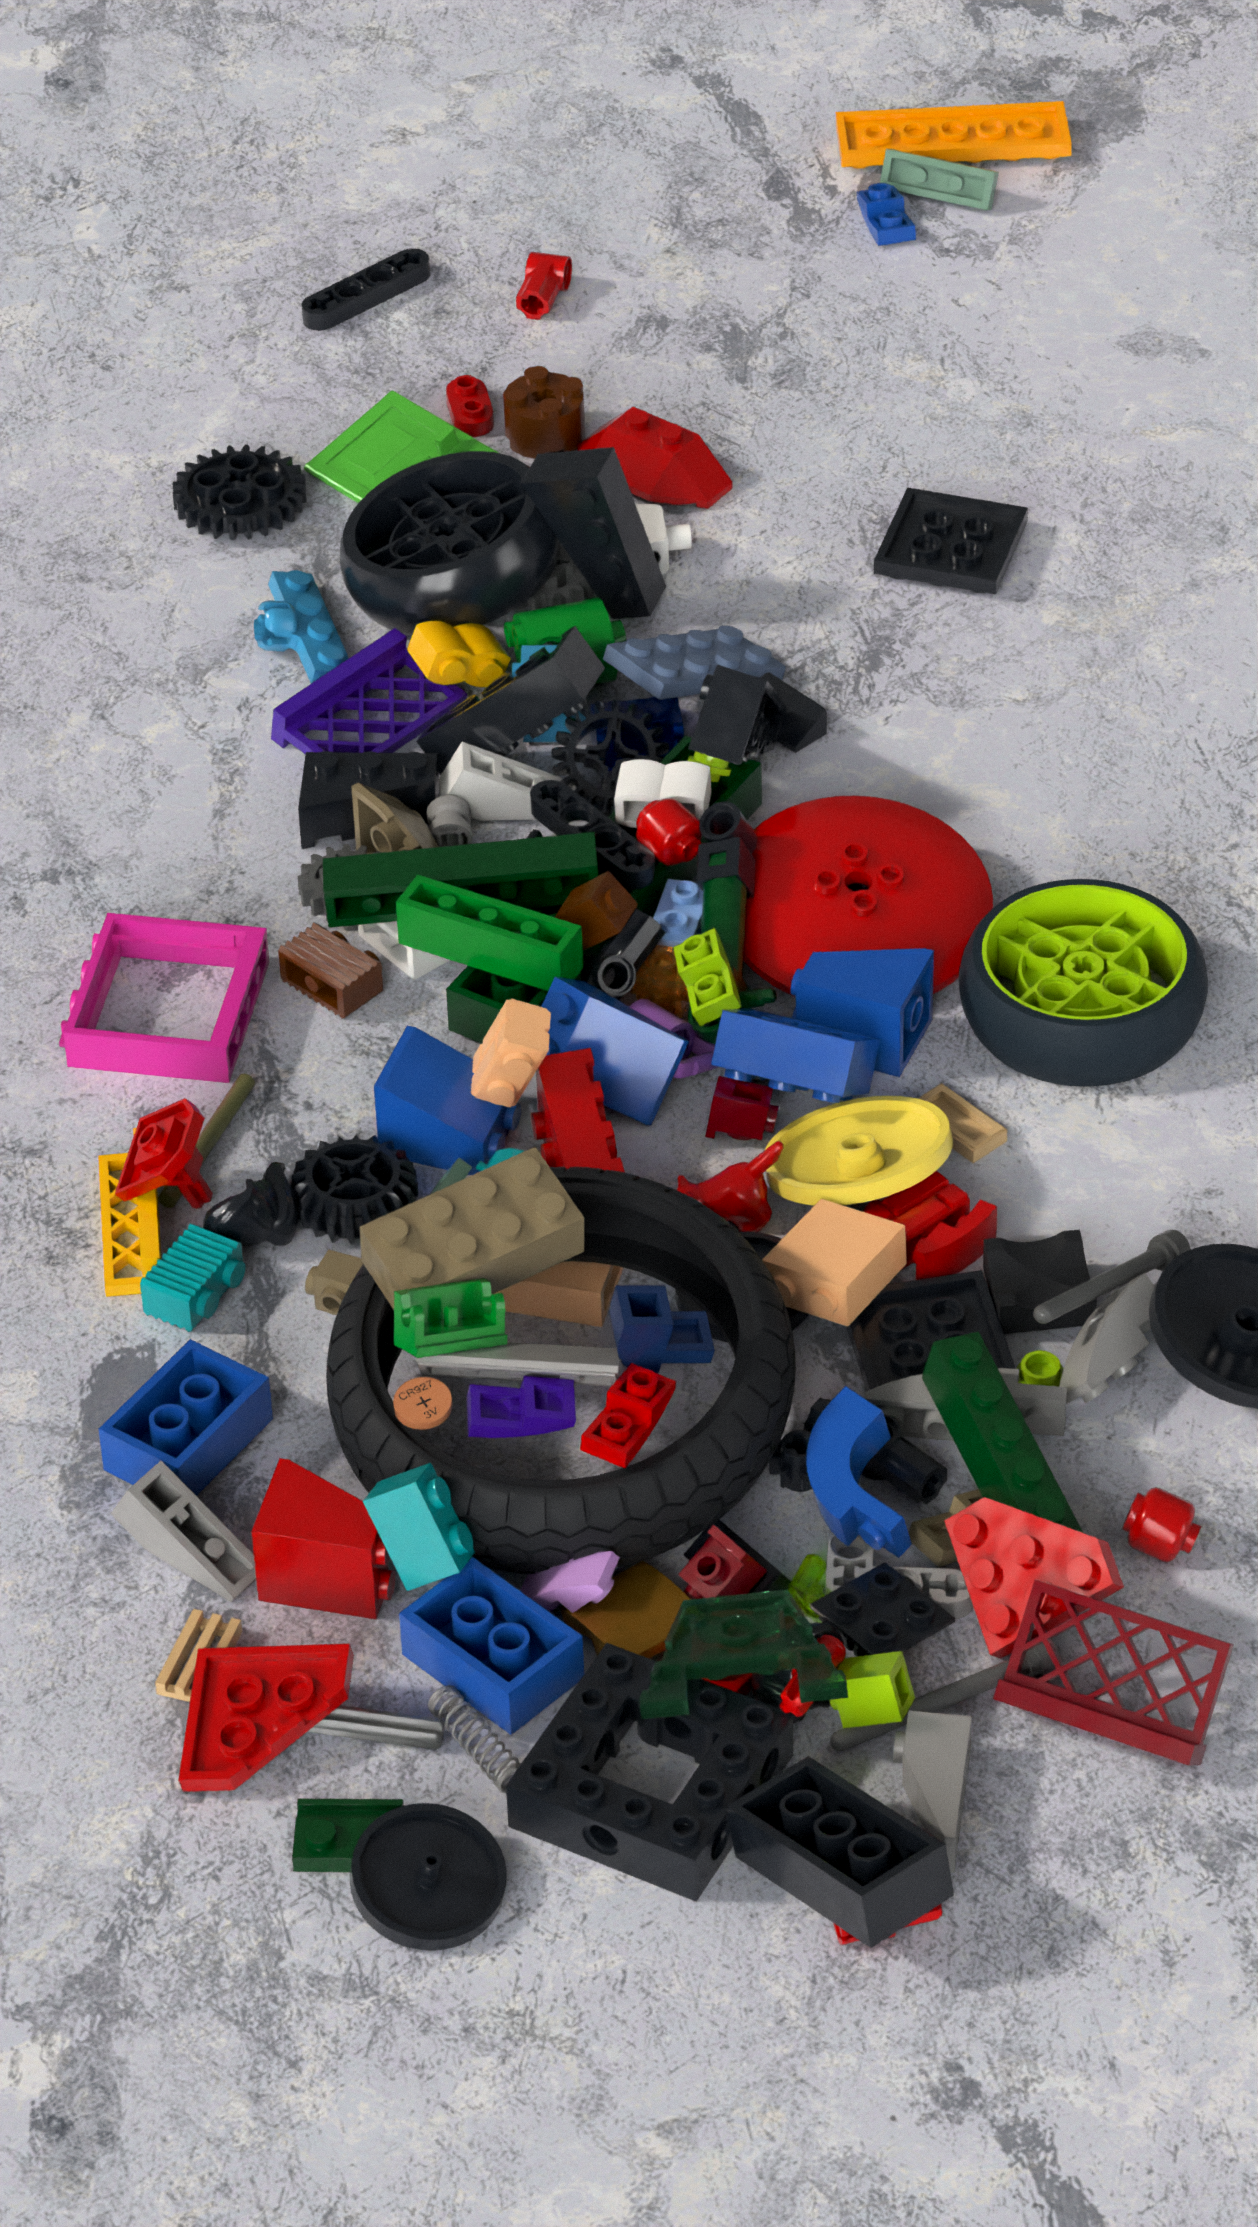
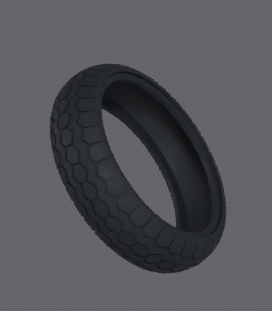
[326,1167,796,1575]

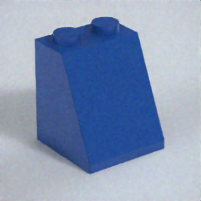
[791,948,934,1077]
[374,1025,522,1176]

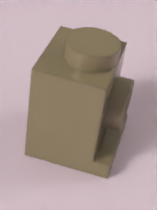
[305,1249,363,1315]

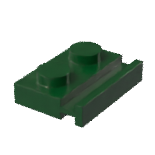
[292,1799,404,1872]

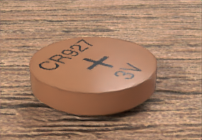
[393,1377,453,1430]

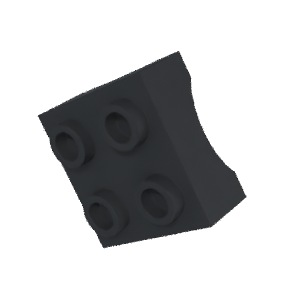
[983,1229,1097,1334]

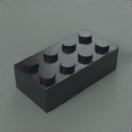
[726,1756,954,1948]

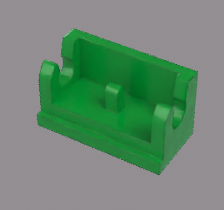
[394,1278,507,1358]

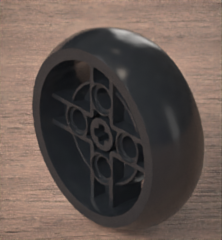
[340,451,562,635]

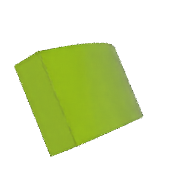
[673,928,742,1026]

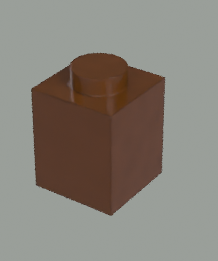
[555,871,638,951]

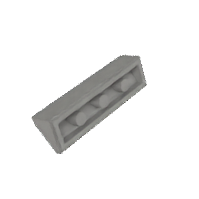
[415,1342,624,1387]

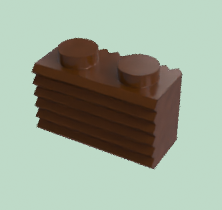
[278,922,383,1019]

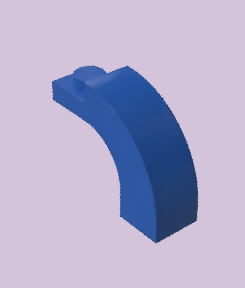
[806,1386,912,1558]

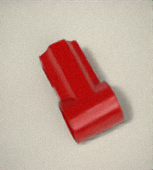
[516,251,572,320]

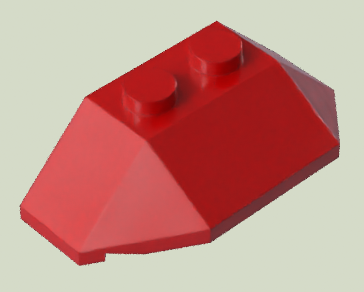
[577,407,733,509]

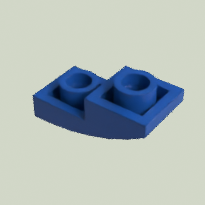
[856,183,916,246]

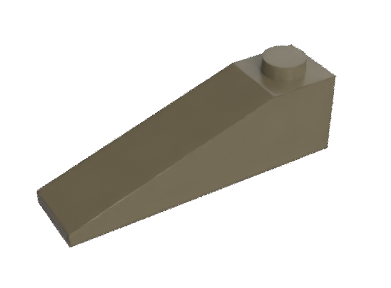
[351,782,439,854]

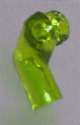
[787,1554,831,1619]

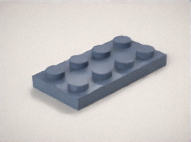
[603,625,786,700]

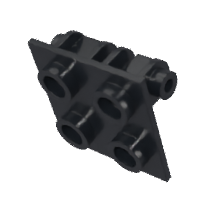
[810,1562,955,1657]

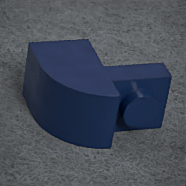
[609,1285,715,1374]

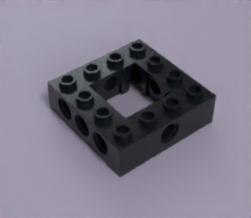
[506,1643,793,1902]

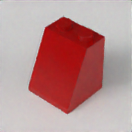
[251,1458,396,1620]

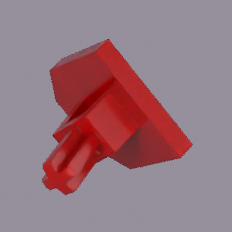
[114,1098,213,1209]

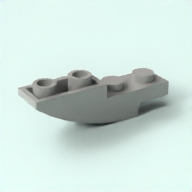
[1059,1273,1158,1404]
[864,1368,1067,1441]

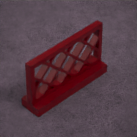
[993,1579,1234,1766]

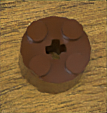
[503,366,585,459]

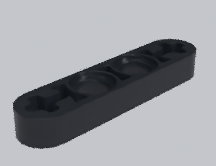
[301,248,430,331]
[530,780,655,889]

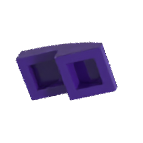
[466,1376,576,1438]

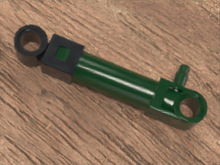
[688,802,777,1044]

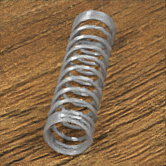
[428,1685,521,1794]

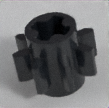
[769,1430,812,1492]

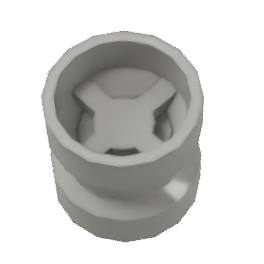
[427,795,472,847]

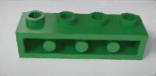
[396,875,583,991]

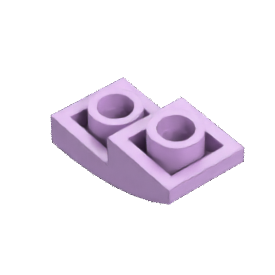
[520,1551,620,1613]

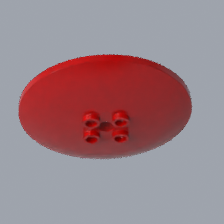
[744,795,993,997]

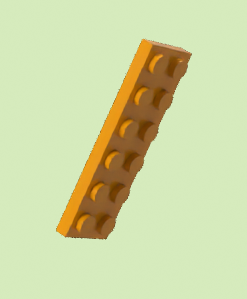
[836,101,1072,169]

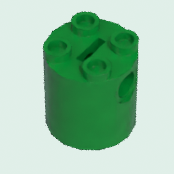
[504,597,627,686]

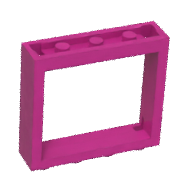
[59,913,270,1083]

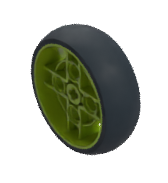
[958,879,1208,1087]

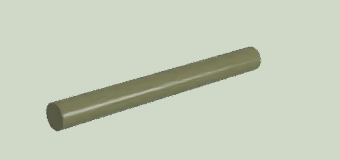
[158,1074,255,1208]

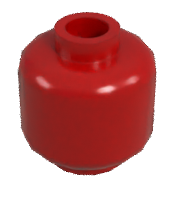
[636,799,703,866]
[1122,1487,1201,1562]

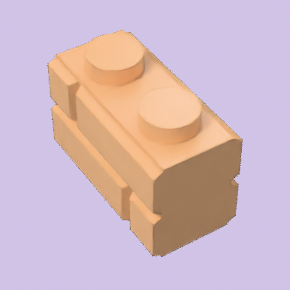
[471,999,551,1107]

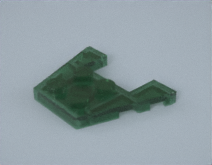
[639,1589,848,1719]

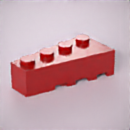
[531,1048,625,1173]

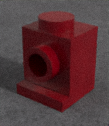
[705,1076,779,1141]
[678,1525,767,1613]

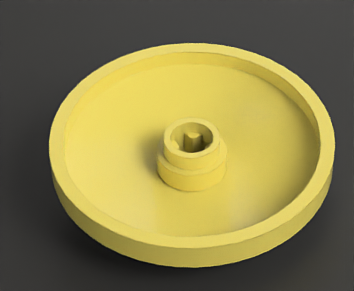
[765,1096,953,1206]

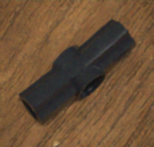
[581,908,666,1001]
[804,1397,948,1504]

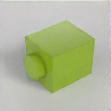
[828,1651,915,1729]

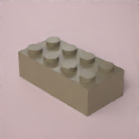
[360,1147,584,1310]

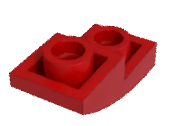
[912,1199,997,1280]
[580,1363,676,1469]

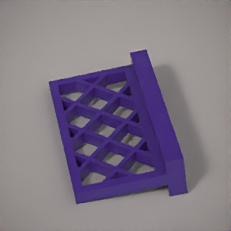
[271,628,468,754]

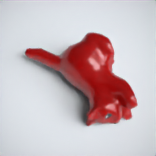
[676,1141,784,1232]

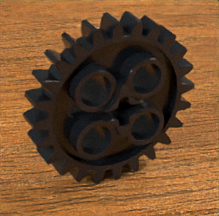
[172,444,307,541]

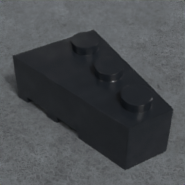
[298,751,440,849]

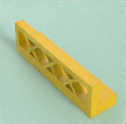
[98,1128,162,1297]

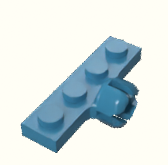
[254,570,349,683]

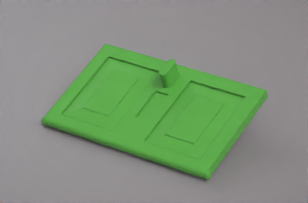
[304,390,498,503]

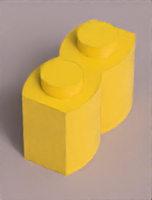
[407,621,511,687]

